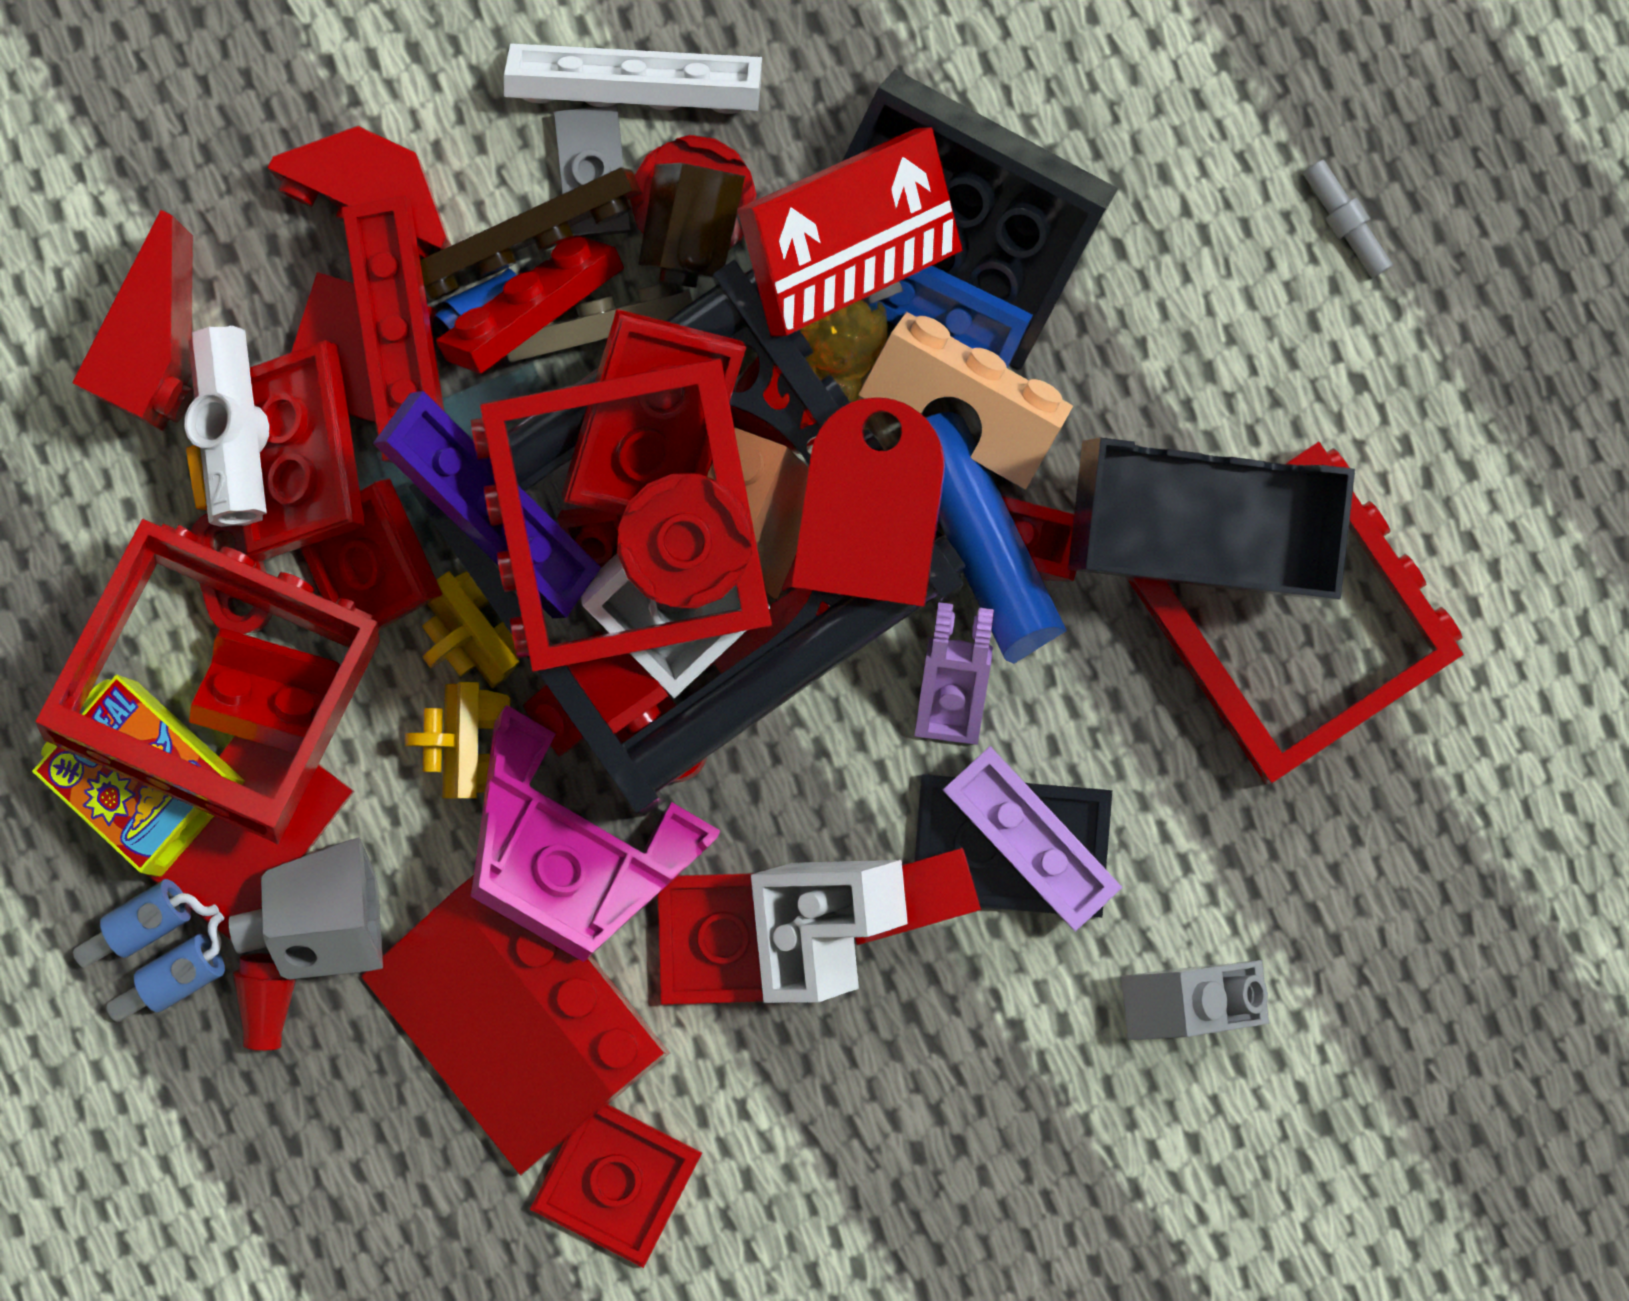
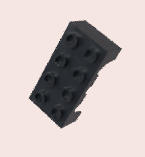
[1068,437,1355,600]

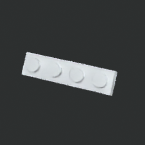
[504,44,762,114]

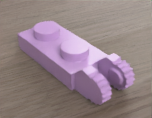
[915,602,994,745]

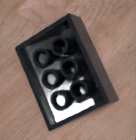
[842,69,1118,370]

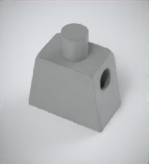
[229,837,383,979]

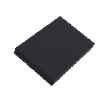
[914,774,1113,918]

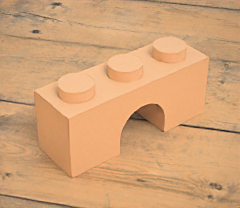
[858,311,1073,490]

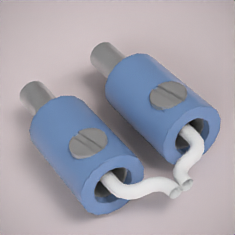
[73,879,225,1022]

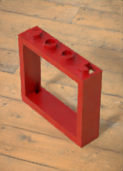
[471,358,772,671]
[1126,442,1464,785]
[35,519,380,844]

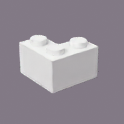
[751,860,908,1003]

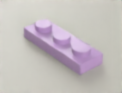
[943,746,1123,932]

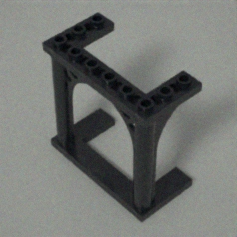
[409,259,966,815]

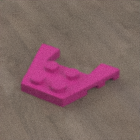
[471,705,720,962]

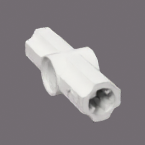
[184,326,269,527]

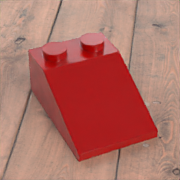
[72,210,194,431]

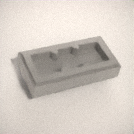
[554,105,631,238]

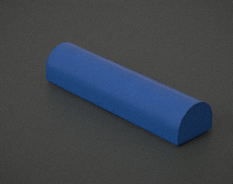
[926,412,1067,664]

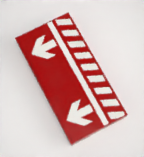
[737,127,963,336]

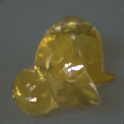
[800,300,888,403]

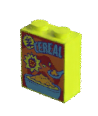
[32,674,245,877]

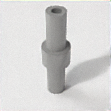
[1302,159,1393,279]

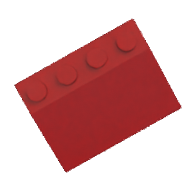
[361,875,670,1176]

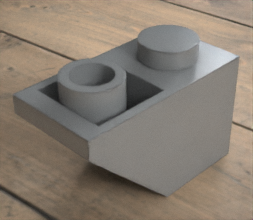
[1121,960,1269,1040]

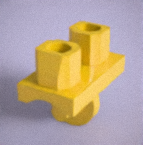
[422,571,519,689]
[405,682,510,799]

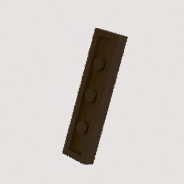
[420,167,642,304]

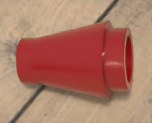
[233,953,296,1050]

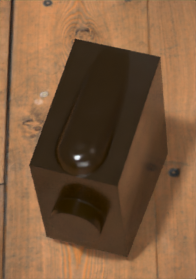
[638,163,745,288]

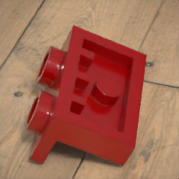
[189,628,340,754]

